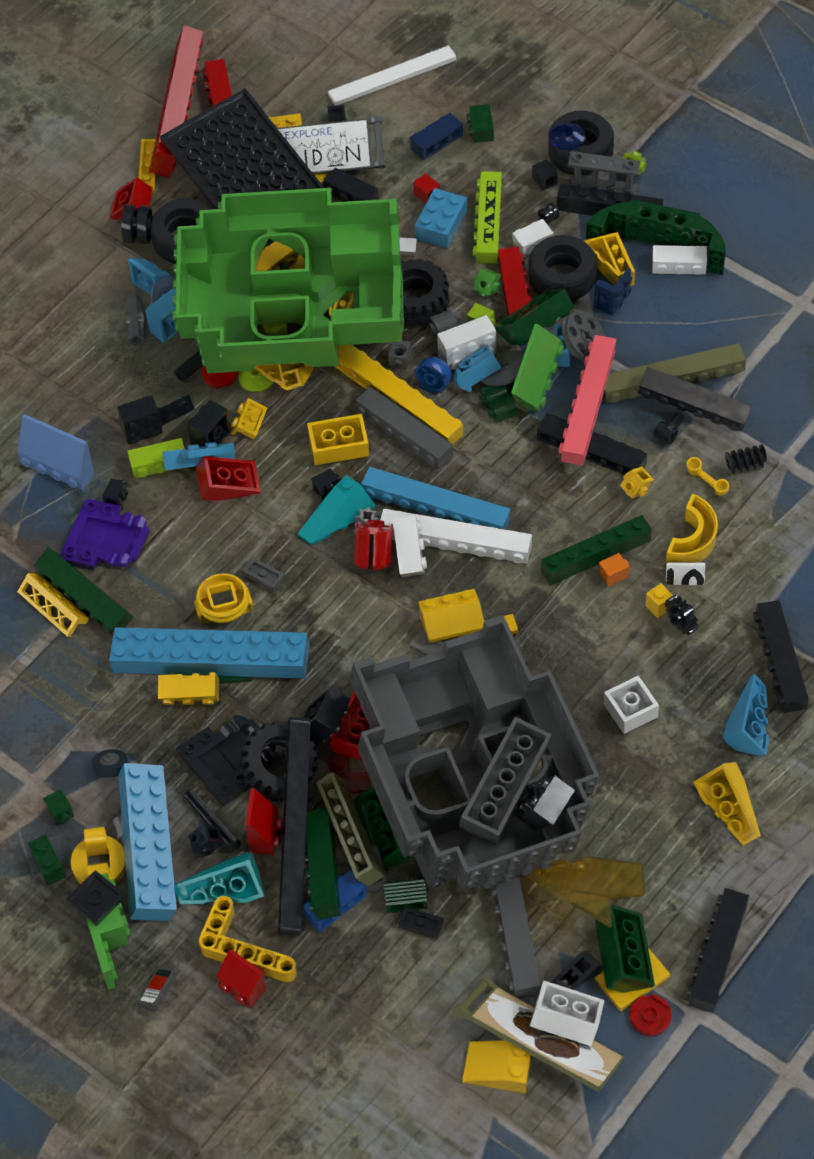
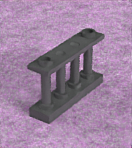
[568,151,640,195]

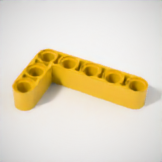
[199,896,297,982]

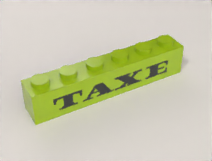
[473,172,502,264]

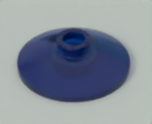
[550,123,585,150]

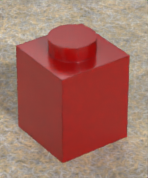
[413,173,440,203]

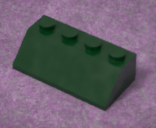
[494,289,574,346]
[354,786,413,869]
[594,904,655,993]

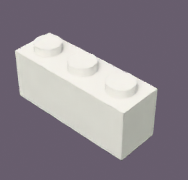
[652,245,707,275]
[392,515,427,577]

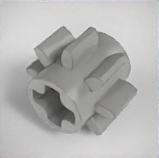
[355,507,379,525]

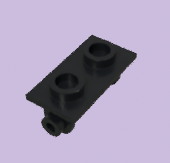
[158,394,195,425]

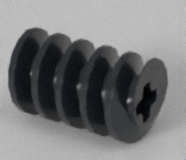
[725,444,767,474]

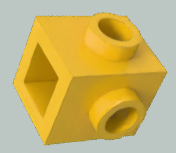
[620,467,654,499]

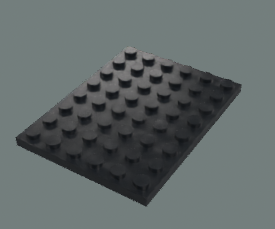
[160,88,325,209]

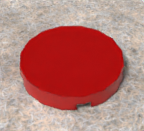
[202,366,238,389]
[629,995,672,1036]

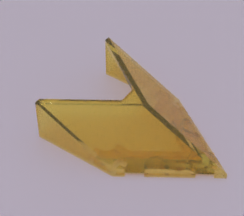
[526,856,646,927]

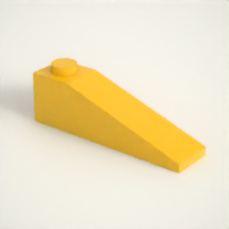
[693,762,761,846]

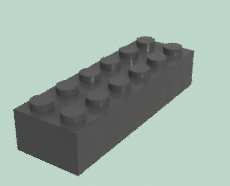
[459,717,552,845]

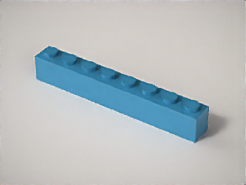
[361,467,510,530]

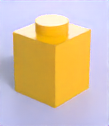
[645,583,673,618]

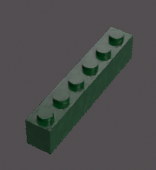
[541,515,652,586]
[34,547,134,633]
[305,808,341,920]

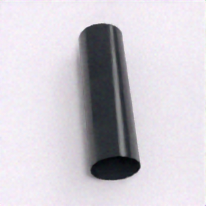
[174,350,203,382]

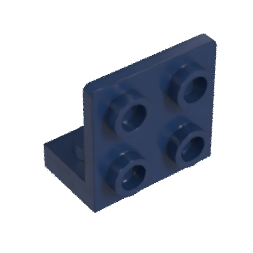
[594,268,632,315]

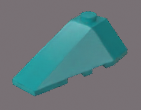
[298,475,376,545]

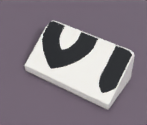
[666,562,705,585]

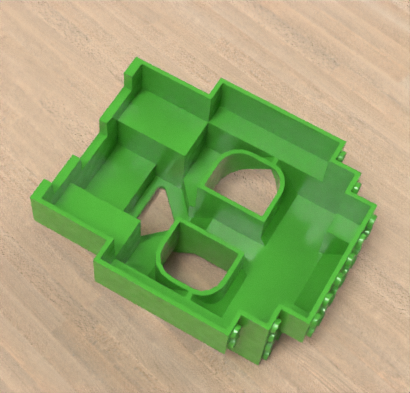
[172,188,404,373]

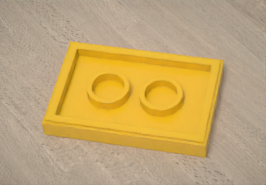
[595,948,671,1012]

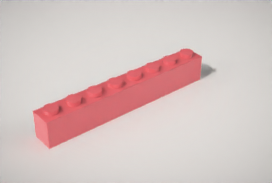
[559,335,617,466]

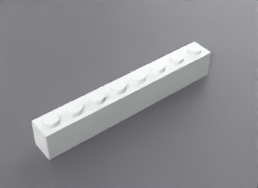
[380,509,532,563]

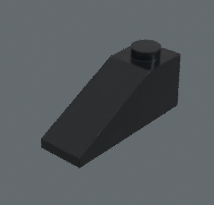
[538,950,602,995]

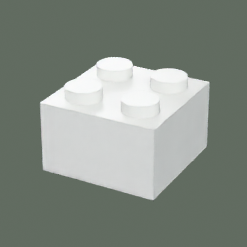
[603,675,659,734]

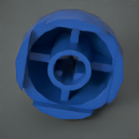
[414,357,451,394]

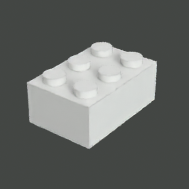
[437,315,496,370]
[530,980,604,1046]

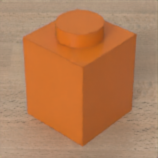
[599,553,630,587]

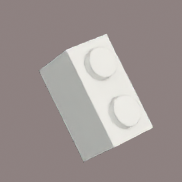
[512,219,554,258]

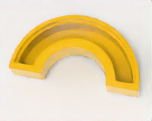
[665,494,718,565]

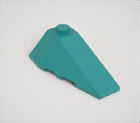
[174,851,264,904]

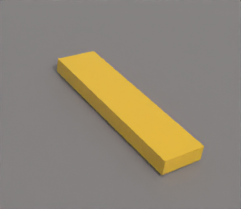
[138,139,156,194]

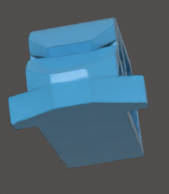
[454,344,502,392]

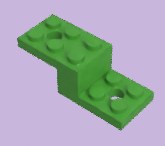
[86,873,131,990]

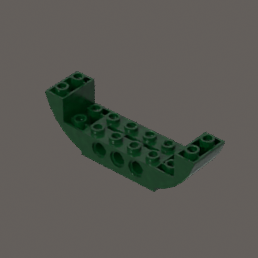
[586,199,726,275]

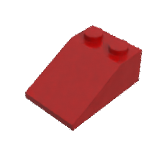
[195,456,261,501]
[245,788,283,855]

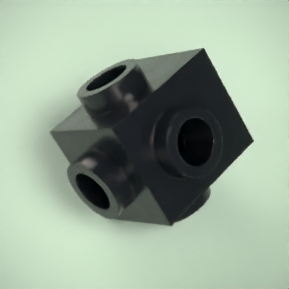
[189,823,224,856]

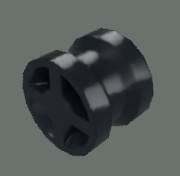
[538,203,559,225]

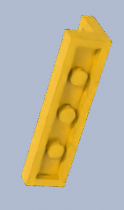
[17,573,89,637]

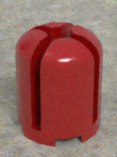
[354,520,393,571]

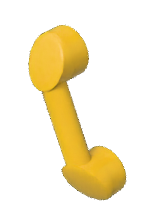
[687,457,729,496]

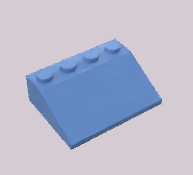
[18,414,94,490]

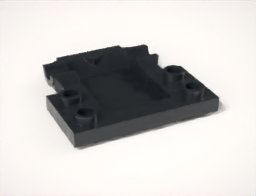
[176,715,276,807]

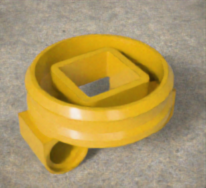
[194,573,253,624]
[71,826,126,884]

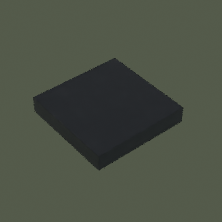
[66,870,126,926]

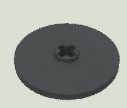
[481,350,525,386]

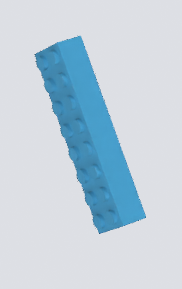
[118,763,177,921]

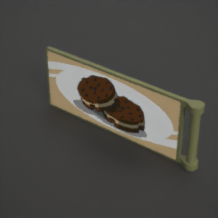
[453,976,625,1092]

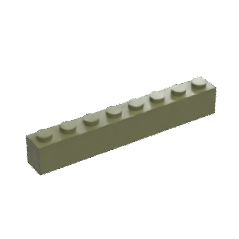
[603,343,746,404]

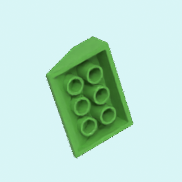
[511,324,564,412]

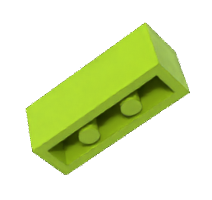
[127,438,185,479]

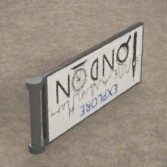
[278,116,386,174]

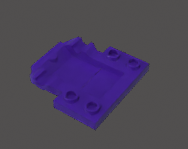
[60,498,150,570]

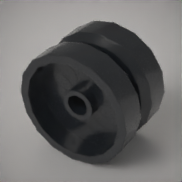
[121,204,153,244]

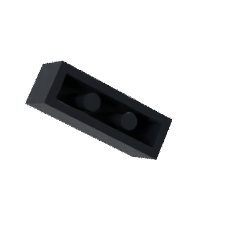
[323,167,379,202]

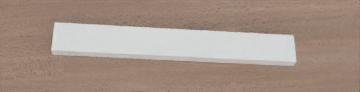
[328,46,456,106]

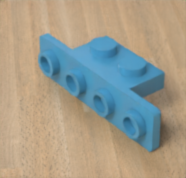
[163,442,235,470]

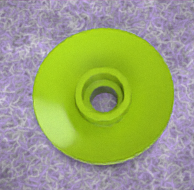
[238,369,274,393]

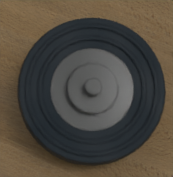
[92,749,128,778]

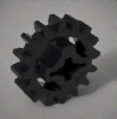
[665,594,699,635]

